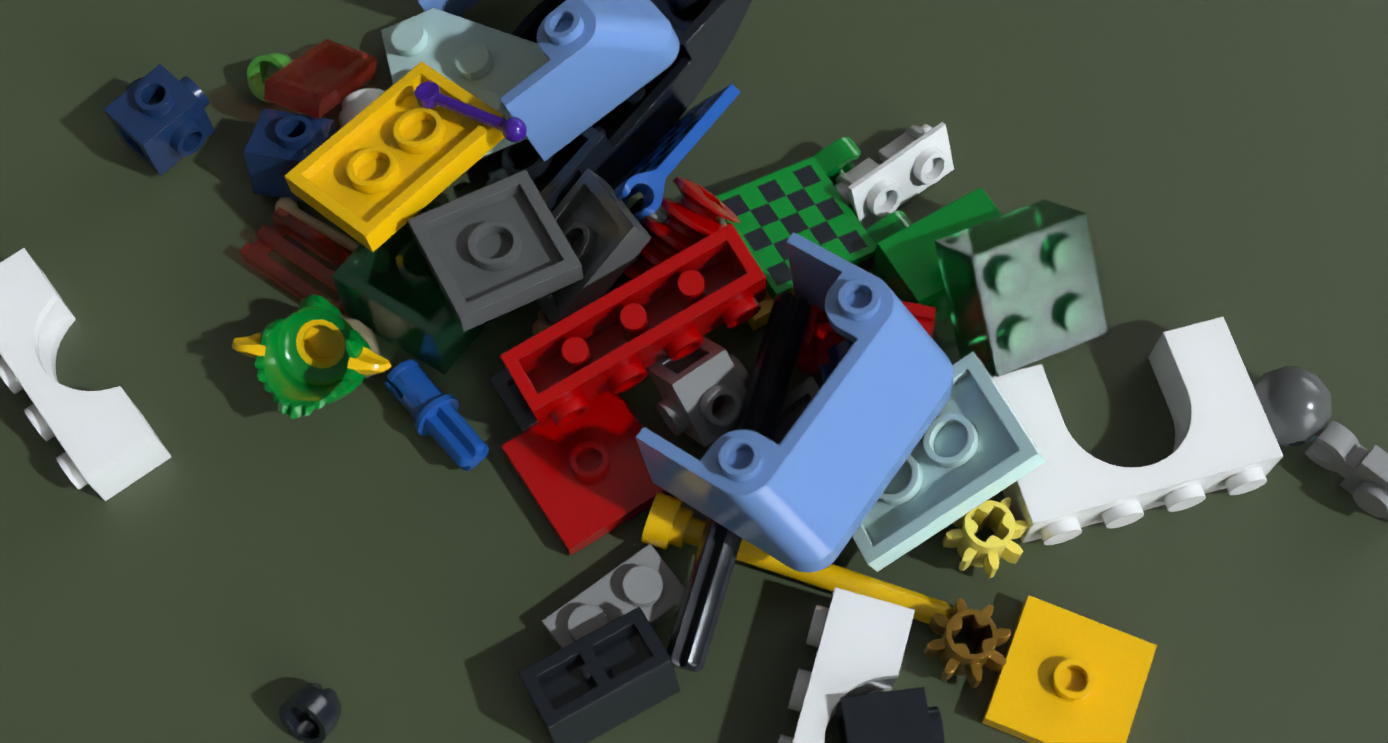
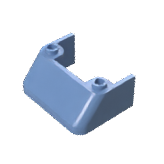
[417,0,680,162]
[635,232,953,573]

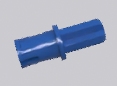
[384,359,489,471]

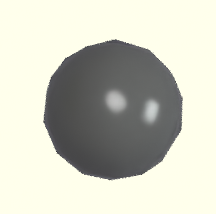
[1254,366,1332,447]

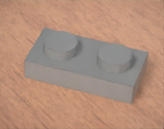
[542,544,685,649]

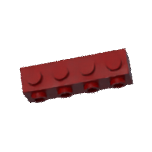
[500,223,766,428]

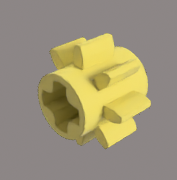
[942,497,1028,578]

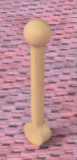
[275,197,385,270]

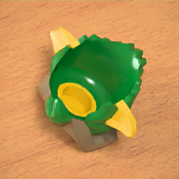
[231,295,391,420]

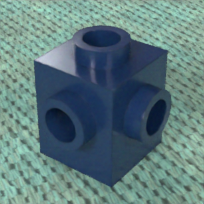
[104,64,215,176]

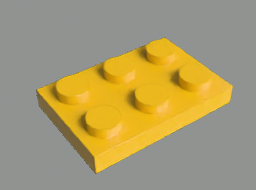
[284,61,506,252]

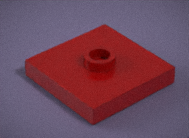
[501,389,670,556]

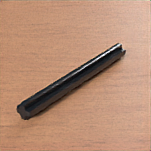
[666,292,811,672]

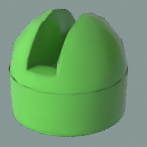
[247,53,300,103]

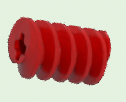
[613,176,740,289]

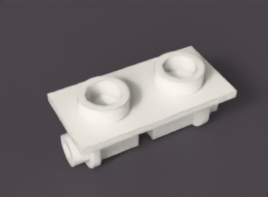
[835,122,954,230]

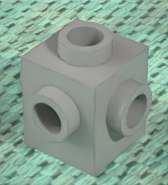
[646,336,750,447]

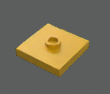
[982,595,1157,743]

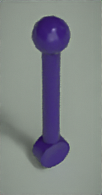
[415,81,527,142]

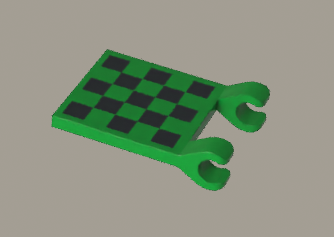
[715,137,912,300]

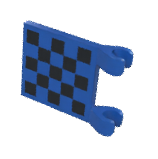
[614,84,740,220]

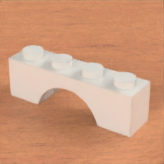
[0,248,172,501]
[778,587,915,743]

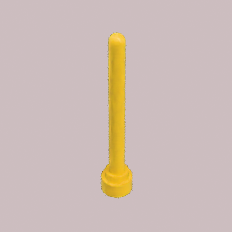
[641,492,953,624]

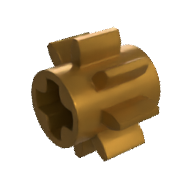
[924,598,1011,688]

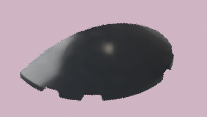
[482,0,752,213]

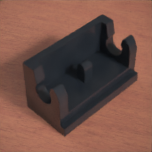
[518,606,680,743]

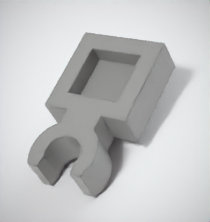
[1305,420,1388,521]

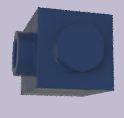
[244,108,336,202]

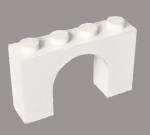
[992,317,1283,545]

